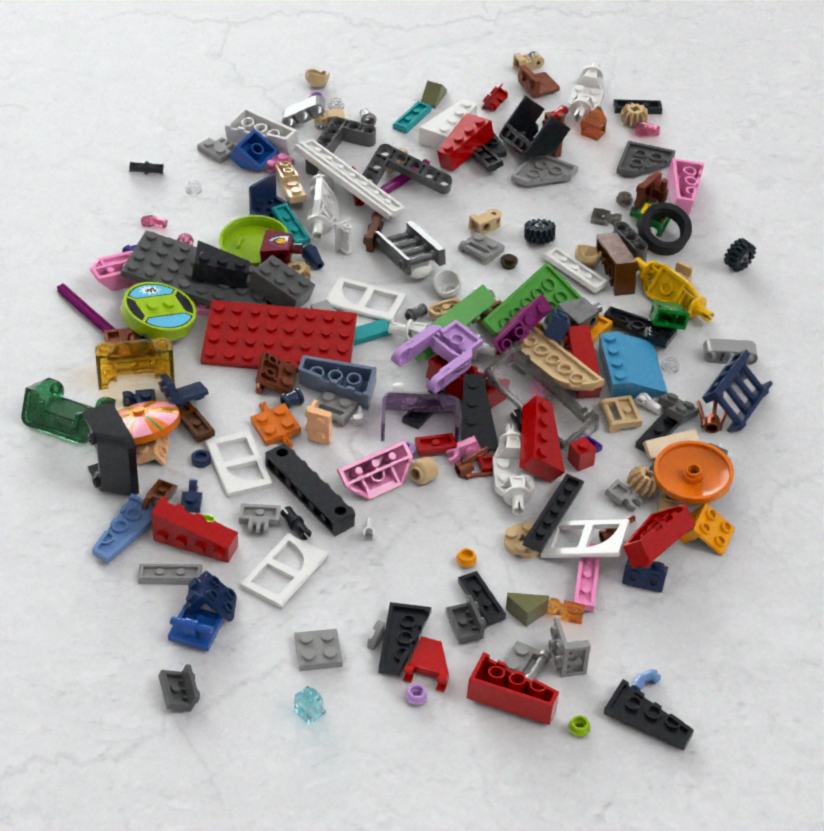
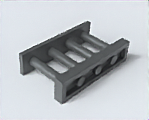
[374,221,446,276]

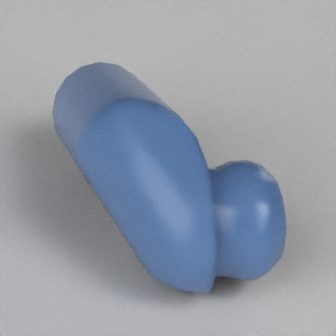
[631,669,661,691]

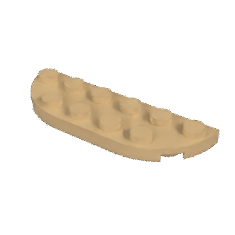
[519,326,604,391]

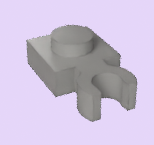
[605,479,642,512]

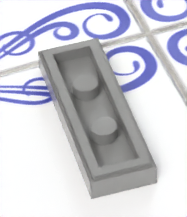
[138,564,203,585]

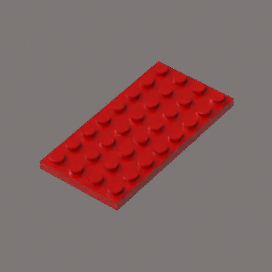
[200,300,357,373]

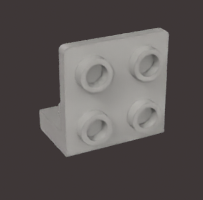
[549,617,591,678]

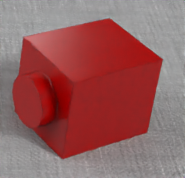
[567,437,596,472]

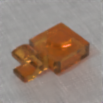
[547,598,585,625]

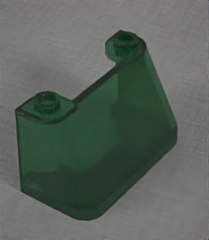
[21,378,116,444]

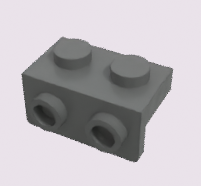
[446,595,487,644]
[158,664,200,712]

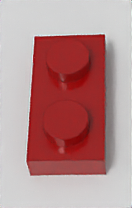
[415,433,457,456]

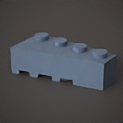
[298,355,377,410]

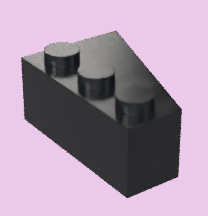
[191,240,250,289]

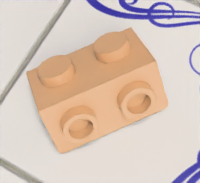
[305,400,332,445]
[136,434,170,466]

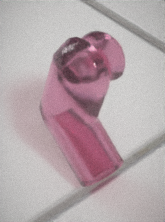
[141,215,168,228]

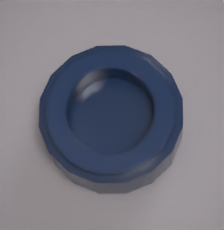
[191,450,211,468]

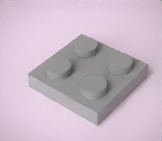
[294,629,343,671]

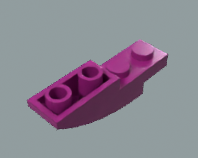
[492,294,553,357]

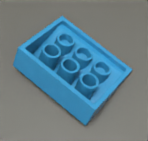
[598,332,668,399]

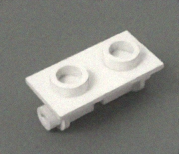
[335,218,353,255]

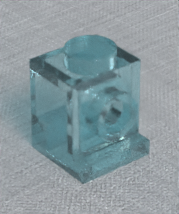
[294,686,326,725]

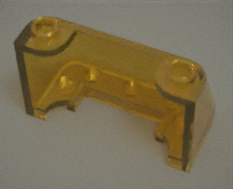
[95,337,175,390]

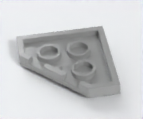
[511,155,578,186]

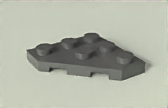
[616,140,676,177]

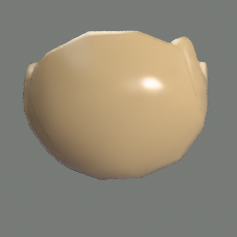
[305,69,330,87]
[575,245,601,267]

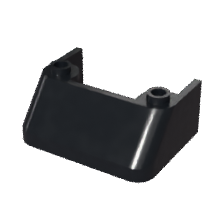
[499,96,570,158]
[82,403,139,496]

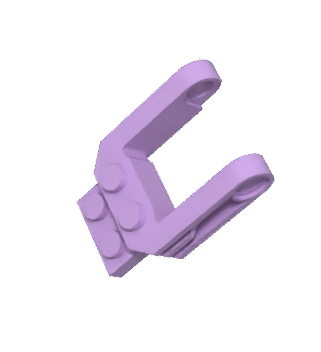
[391,320,483,394]

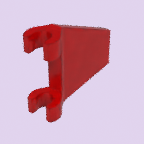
[403,636,449,692]

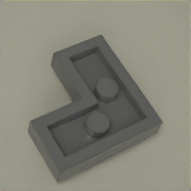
[657,393,700,423]

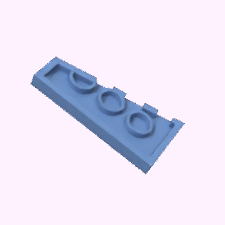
[92,493,154,564]

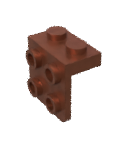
[518,64,560,98]

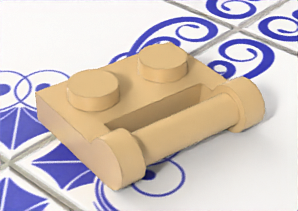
[598,395,642,433]

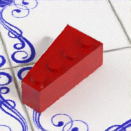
[437,113,495,171]
[563,325,602,399]
[519,395,565,483]
[623,503,695,568]
[466,652,559,725]

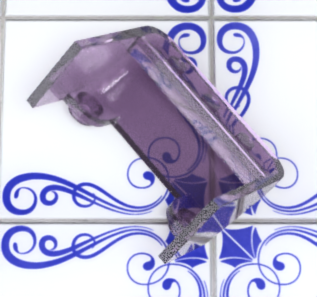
[381,390,460,444]

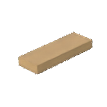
[643,429,700,461]

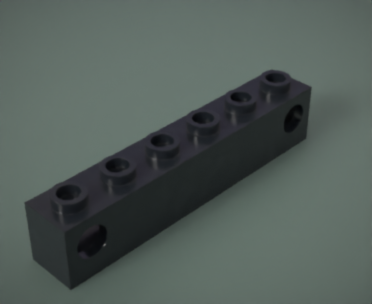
[265,443,355,536]

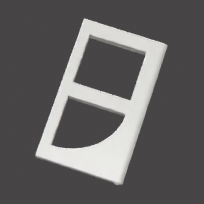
[326,277,406,323]
[205,431,273,497]
[541,519,630,558]
[240,533,329,608]

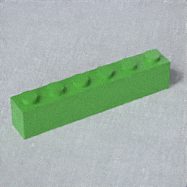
[414,284,496,362]

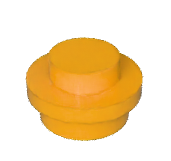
[456,548,477,568]

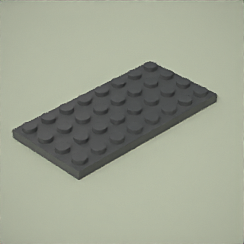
[120,230,268,306]

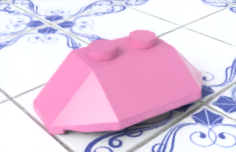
[90,251,139,291]
[337,440,413,500]

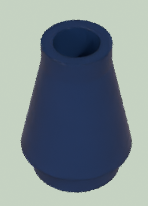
[302,244,324,270]

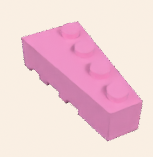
[667,158,705,216]

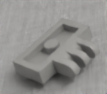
[197,137,235,164]
[239,503,281,534]

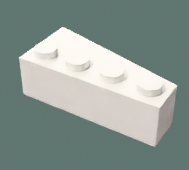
[418,99,477,150]
[225,107,298,155]

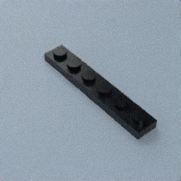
[522,473,584,553]

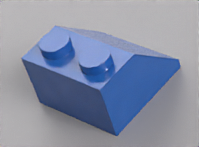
[229,129,279,170]

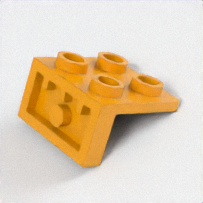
[679,503,735,556]

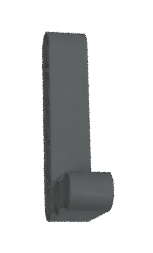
[305,117,376,175]
[362,144,452,194]

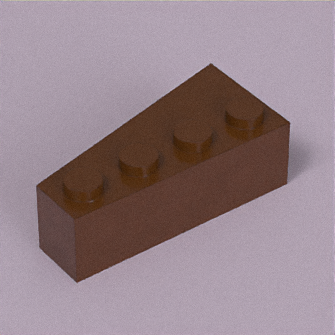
[596,233,639,296]

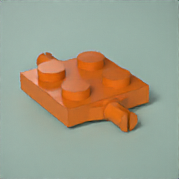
[250,402,301,449]

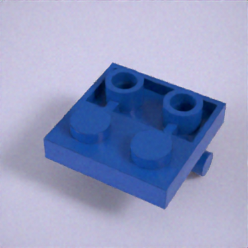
[168,604,224,651]

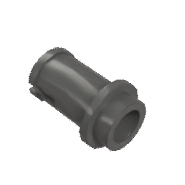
[405,303,428,322]

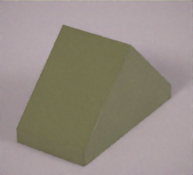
[421,81,447,108]
[506,592,549,627]

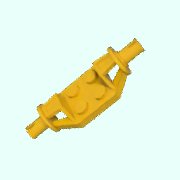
[635,257,715,323]

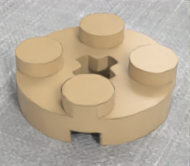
[504,521,540,559]

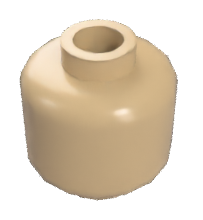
[409,457,438,485]

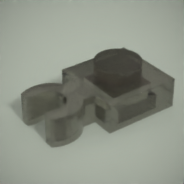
[590,208,622,226]

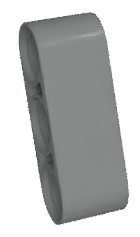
[282,95,325,128]
[703,339,758,365]

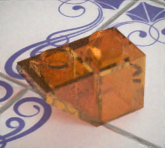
[580,106,607,141]

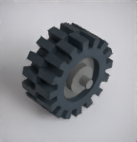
[524,219,556,244]
[724,238,756,272]

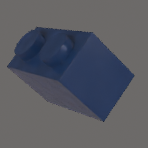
[541,308,571,343]

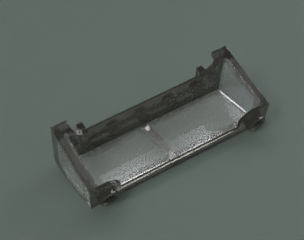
[484,340,599,453]

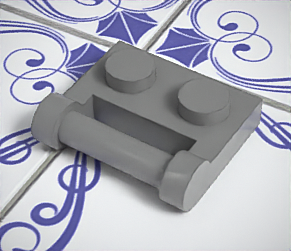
[458,232,505,264]
[317,390,358,427]
[504,641,552,681]

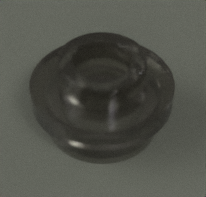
[616,191,633,207]

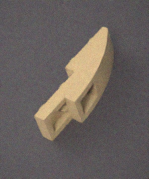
[275,161,307,204]

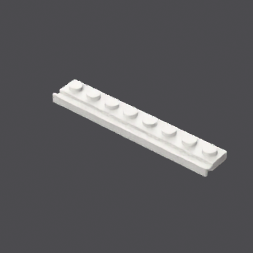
[294,139,406,219]

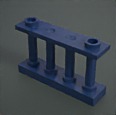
[702,349,773,432]

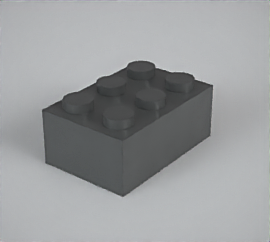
[247,255,315,308]

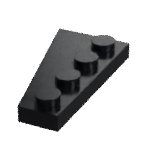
[604,306,678,349]
[461,374,498,451]
[378,602,432,676]
[604,679,694,750]

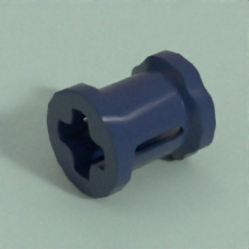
[280,388,304,409]

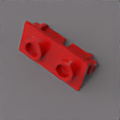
[481,83,508,111]

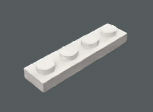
[544,247,608,293]

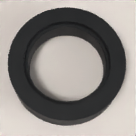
[638,202,692,256]

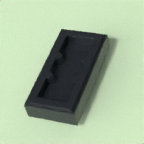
[485,133,507,157]

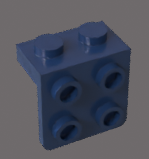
[249,173,289,218]
[158,373,209,406]
[185,571,237,622]

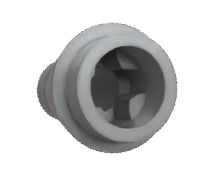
[359,108,377,126]

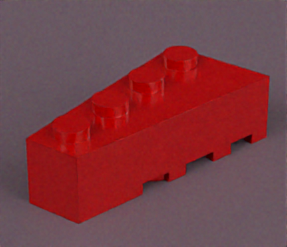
[426,354,510,408]
[151,496,238,563]

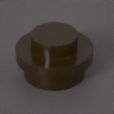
[500,254,518,270]

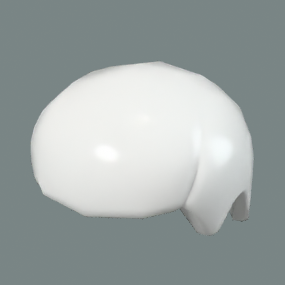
[409,260,432,279]
[433,270,462,298]

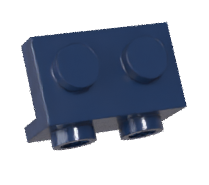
[622,559,669,592]

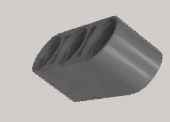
[613,221,648,262]

